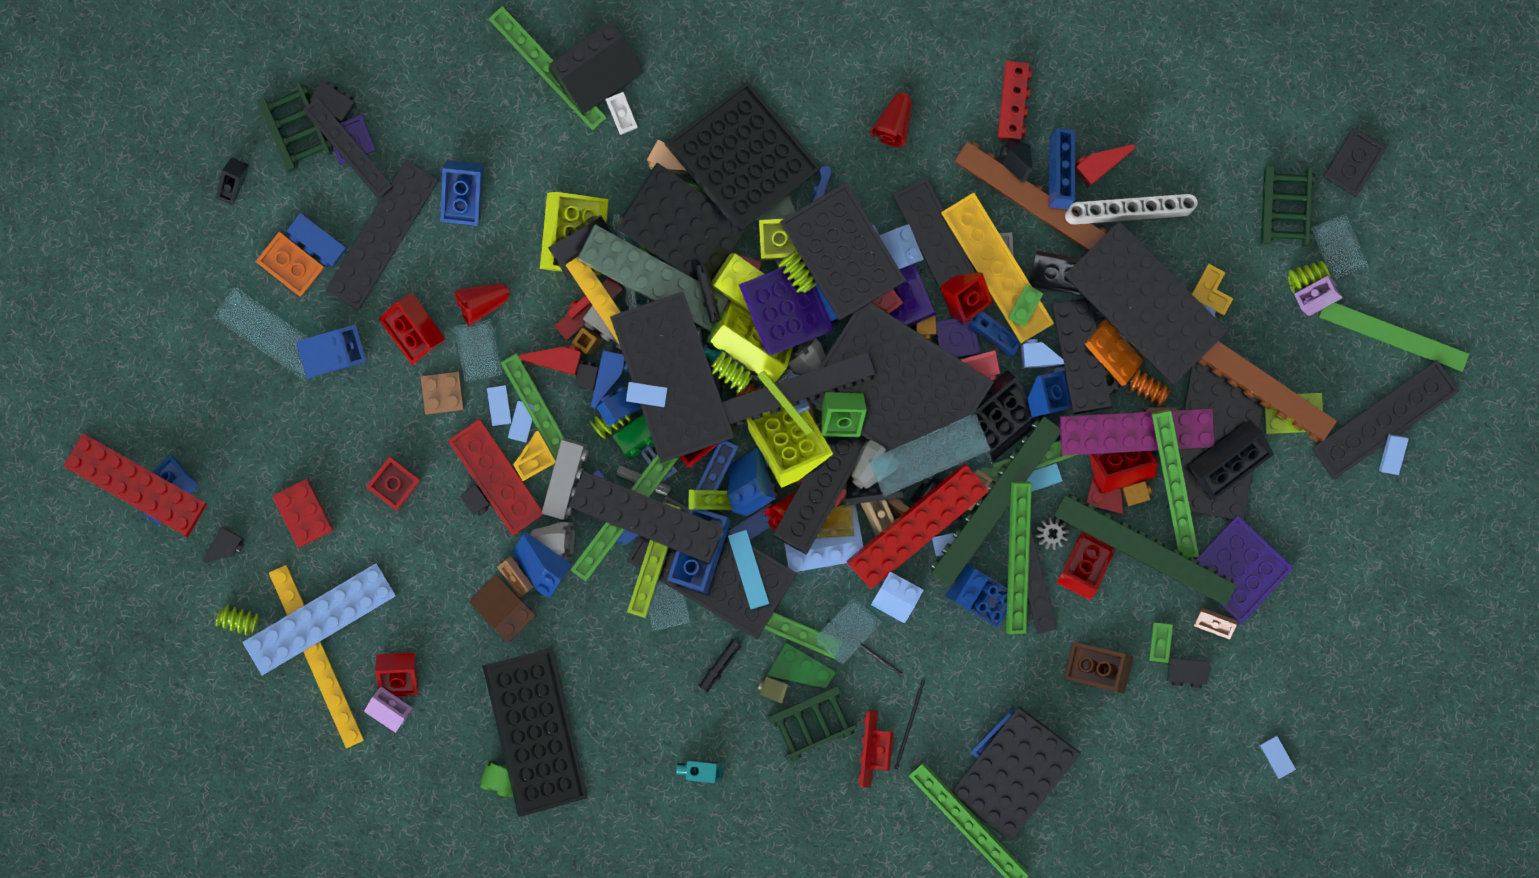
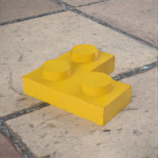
[1192,264,1233,316]

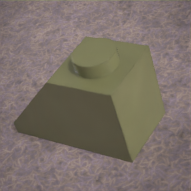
[758,676,788,703]

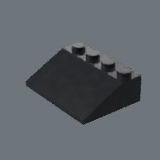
[548,21,644,116]
[961,370,1046,466]

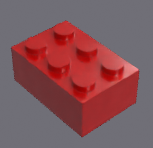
[272,479,335,548]

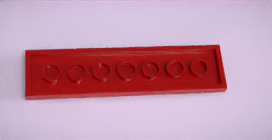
[63,433,208,537]
[846,463,989,589]

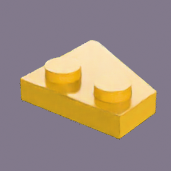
[513,431,556,481]

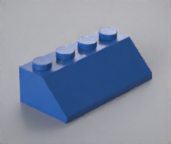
[667,509,731,594]

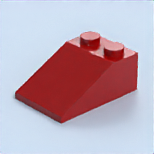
[1075,144,1136,188]
[519,345,583,376]
[1056,531,1116,600]

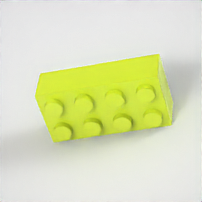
[759,219,799,261]
[711,253,764,314]

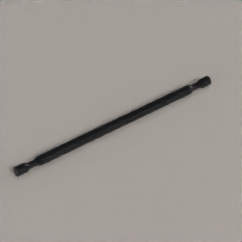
[827,619,903,676]
[894,680,925,770]

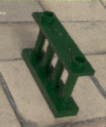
[257,82,333,172]
[1261,166,1315,246]
[767,685,857,761]

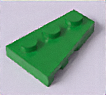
[767,643,836,688]

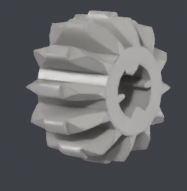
[1036,518,1069,550]

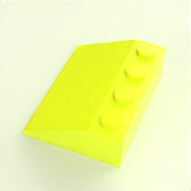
[540,192,609,275]
[710,301,793,383]
[747,406,833,488]

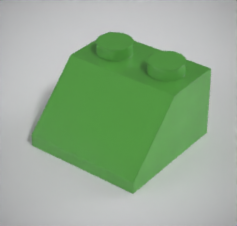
[821,392,867,437]

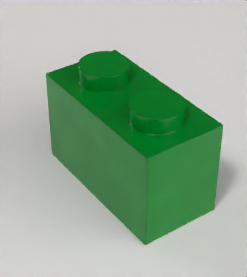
[613,414,654,459]

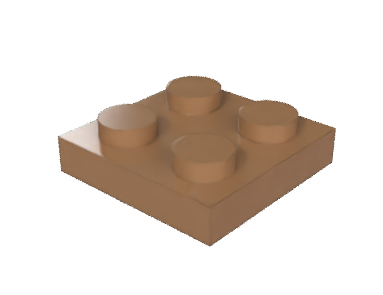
[421,372,464,415]

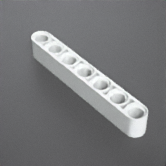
[1065,194,1198,225]

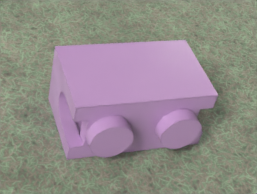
[1294,276,1343,316]
[364,687,412,733]

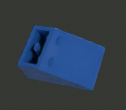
[296,325,366,379]
[945,564,1007,628]

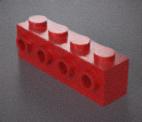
[997,61,1032,141]

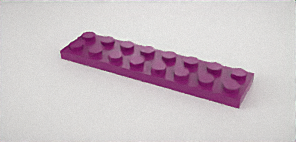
[1059,409,1214,455]

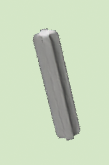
[616,466,671,496]

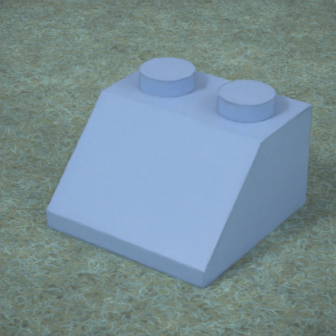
[879,224,924,270]
[1021,339,1064,369]
[871,572,923,623]

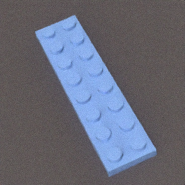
[242,564,395,675]

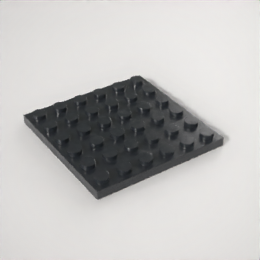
[665,81,821,233]

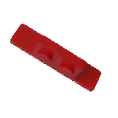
[555,277,623,340]
[858,710,894,788]

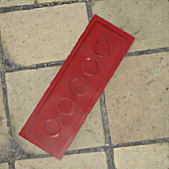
[448,419,544,536]

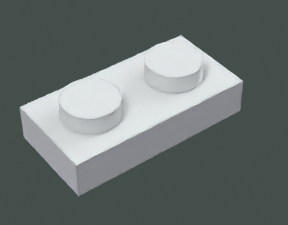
[606,92,638,135]

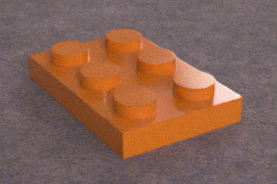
[255,232,325,297]
[1085,319,1144,386]

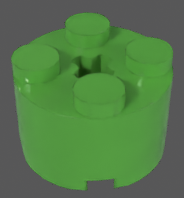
[480,760,514,798]

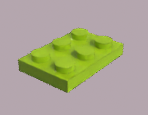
[1264,393,1323,434]

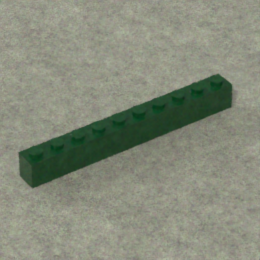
[930,417,1060,587]
[1054,494,1237,606]

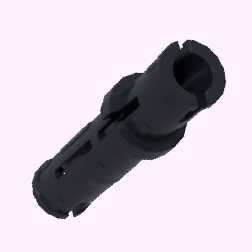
[695,264,722,323]
[698,639,742,693]

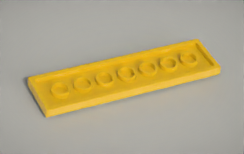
[941,193,1054,343]

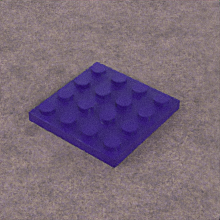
[739,260,834,356]
[1195,515,1294,624]

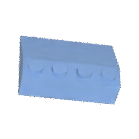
[784,504,863,572]

